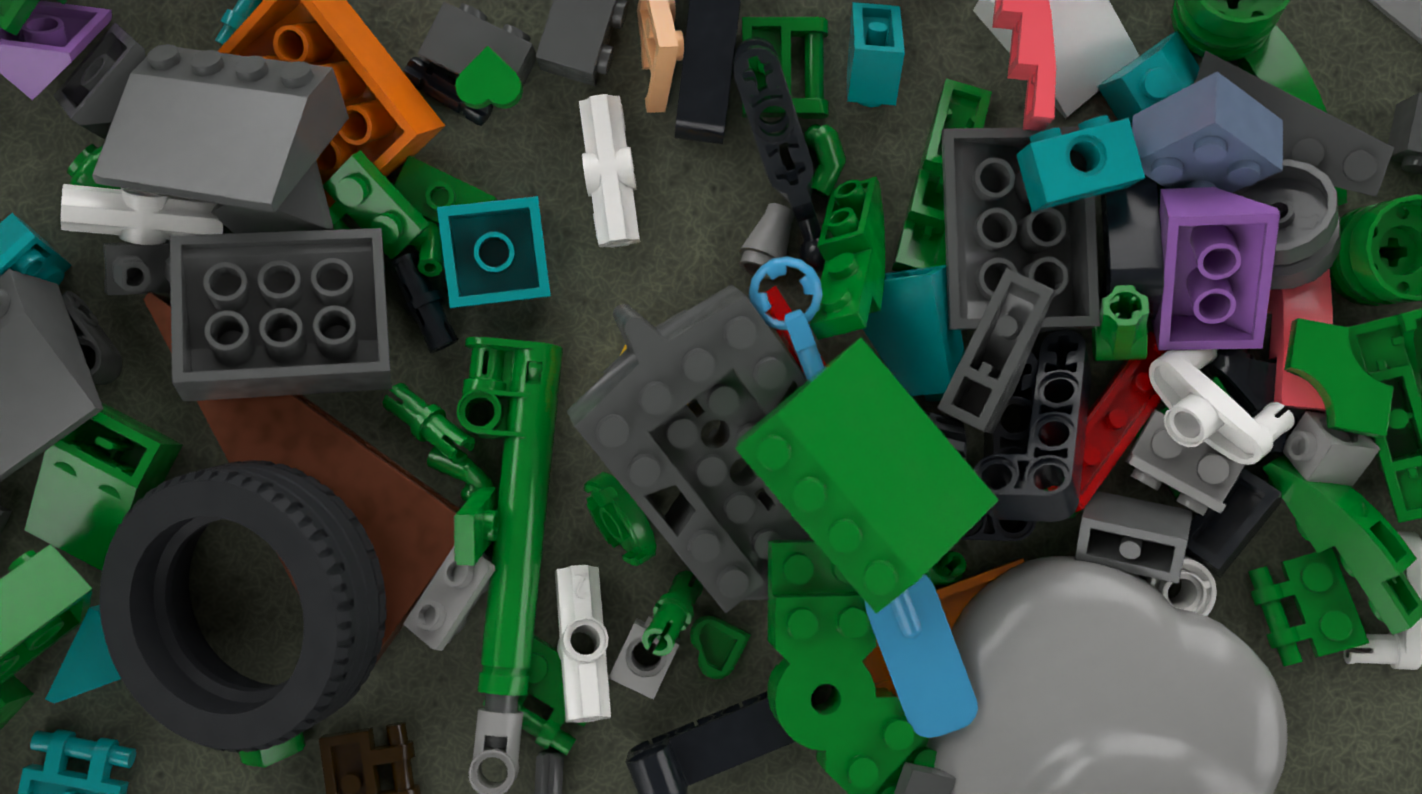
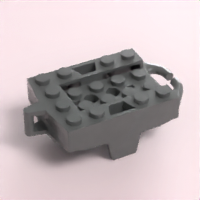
[567,285,809,613]

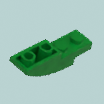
[809,176,885,340]
[1262,454,1422,635]

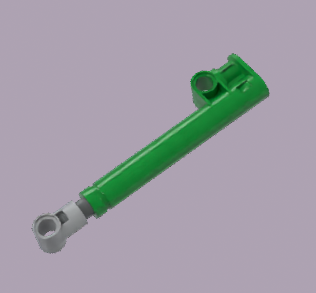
[457,337,563,794]

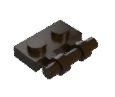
[319,722,421,794]

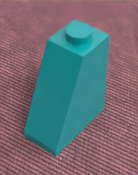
[863,265,965,401]

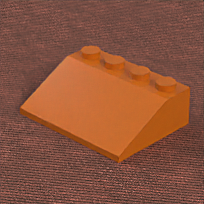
[218,0,446,207]

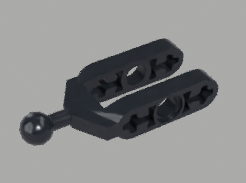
[734,37,825,272]

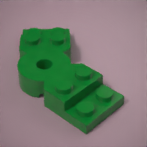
[767,540,937,794]

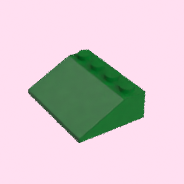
[735,337,999,614]

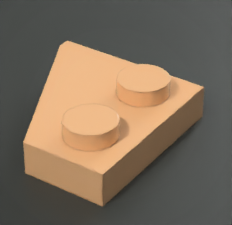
[637,0,684,113]

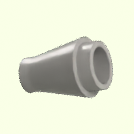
[739,203,795,279]

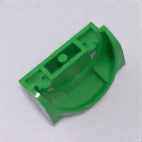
[1349,308,1422,523]

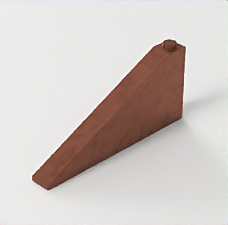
[143,292,460,665]

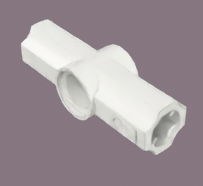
[579,94,640,248]
[60,184,223,245]
[555,565,611,723]

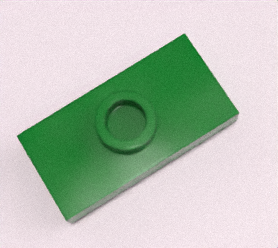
[394,156,498,224]
[454,487,499,566]

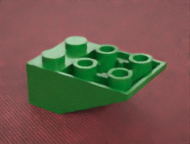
[24,402,183,571]

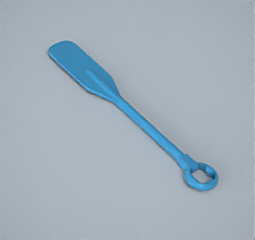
[749,256,978,738]

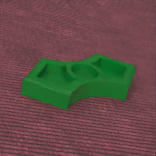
[1284,318,1394,438]

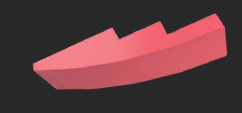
[992,0,1056,131]
[1267,268,1333,411]

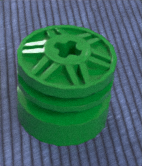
[1171,0,1291,61]
[1330,194,1422,307]

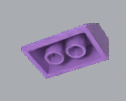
[1151,187,1280,350]

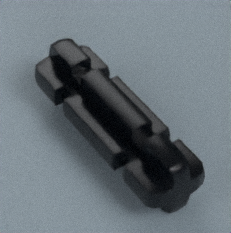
[403,57,493,126]

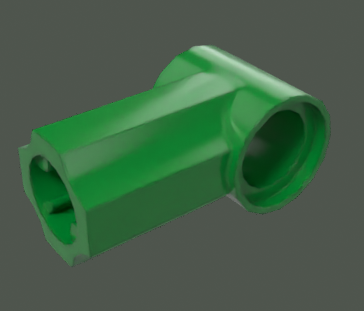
[1092,285,1149,361]

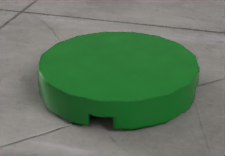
[584,472,657,567]

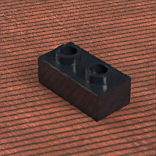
[1185,468,1281,578]

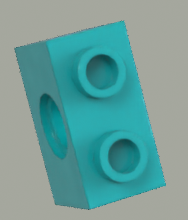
[1016,115,1145,212]

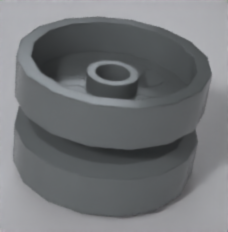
[1233,159,1341,290]

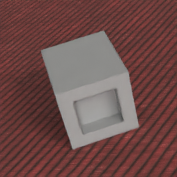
[1283,411,1380,486]
[608,615,680,700]

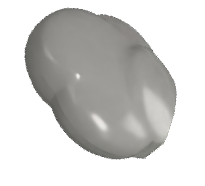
[926,556,1288,794]

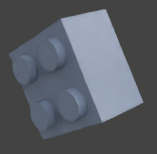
[1132,72,1283,193]

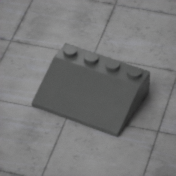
[92,44,349,212]
[941,127,1100,332]
[170,228,392,402]
[0,269,103,482]

